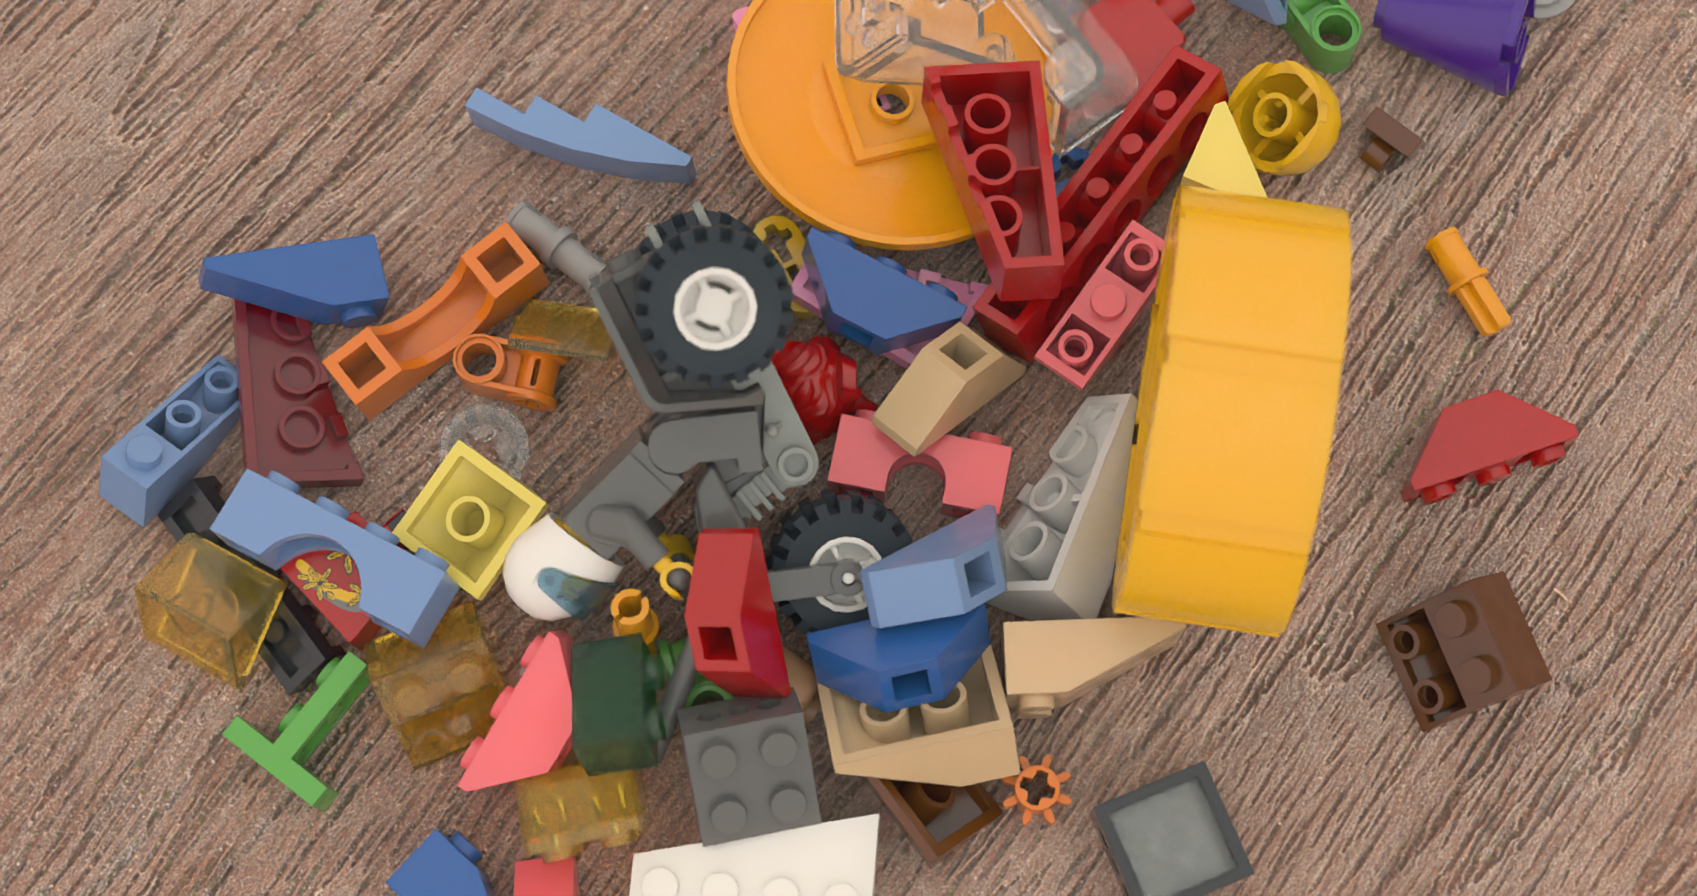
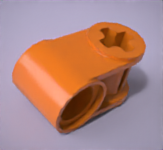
[453,334,569,412]

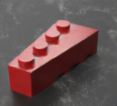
[921,60,1065,302]

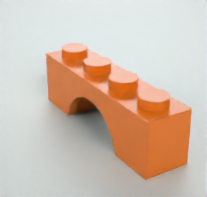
[322,222,550,421]

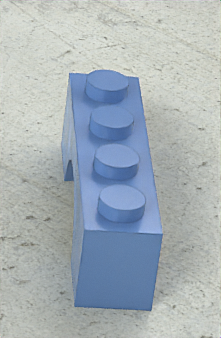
[210,468,460,649]

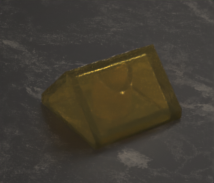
[134,532,287,689]

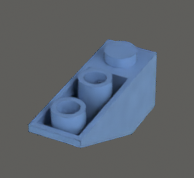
[99,355,240,528]

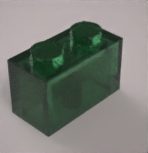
[572,633,667,777]

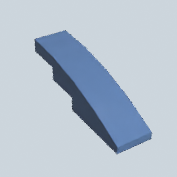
[465,87,696,184]

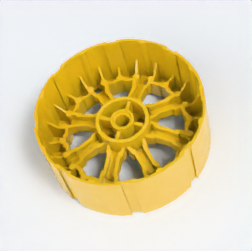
[1112,185,1351,638]

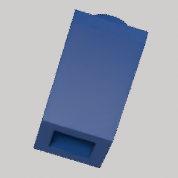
[802,227,967,355]
[806,603,991,712]

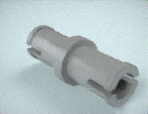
[505,201,608,294]

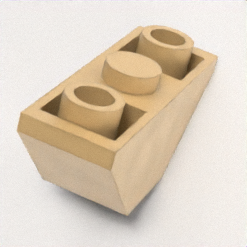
[871,321,1027,457]

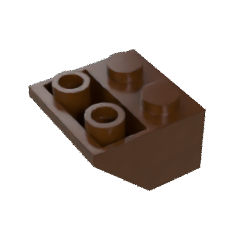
[1376,571,1552,732]

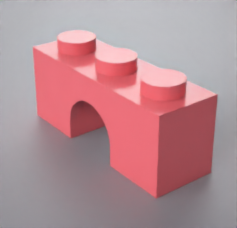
[827,410,1013,522]

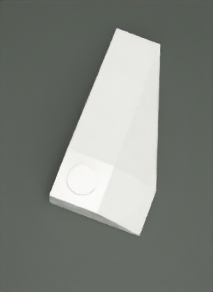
[985,393,1138,621]

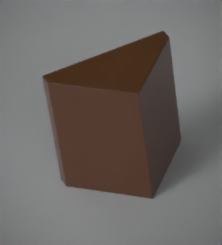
[861,776,1003,869]

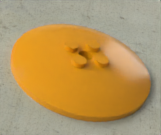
[726,0,1063,251]

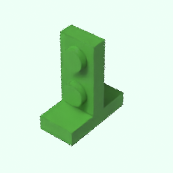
[222,651,378,812]

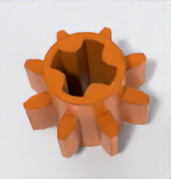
[1001,754,1073,827]

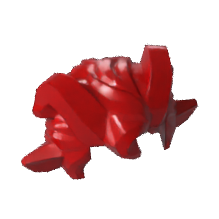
[770,336,878,445]

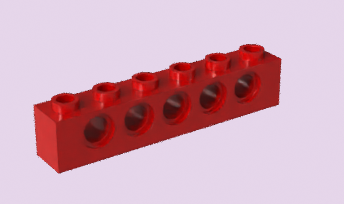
[972,45,1229,364]

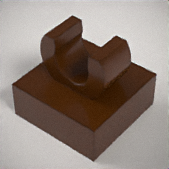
[1360,106,1425,173]

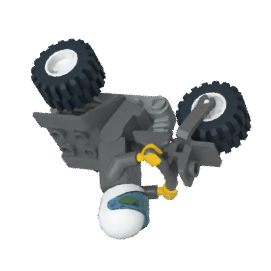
[502,199,913,643]

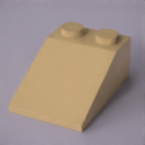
[1000,617,1186,719]
[816,644,1021,787]

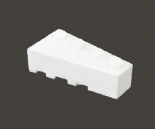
[629,813,880,896]

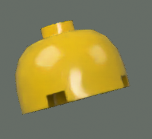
[1228,60,1342,177]

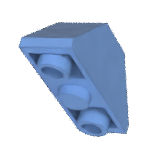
[860,504,1007,628]

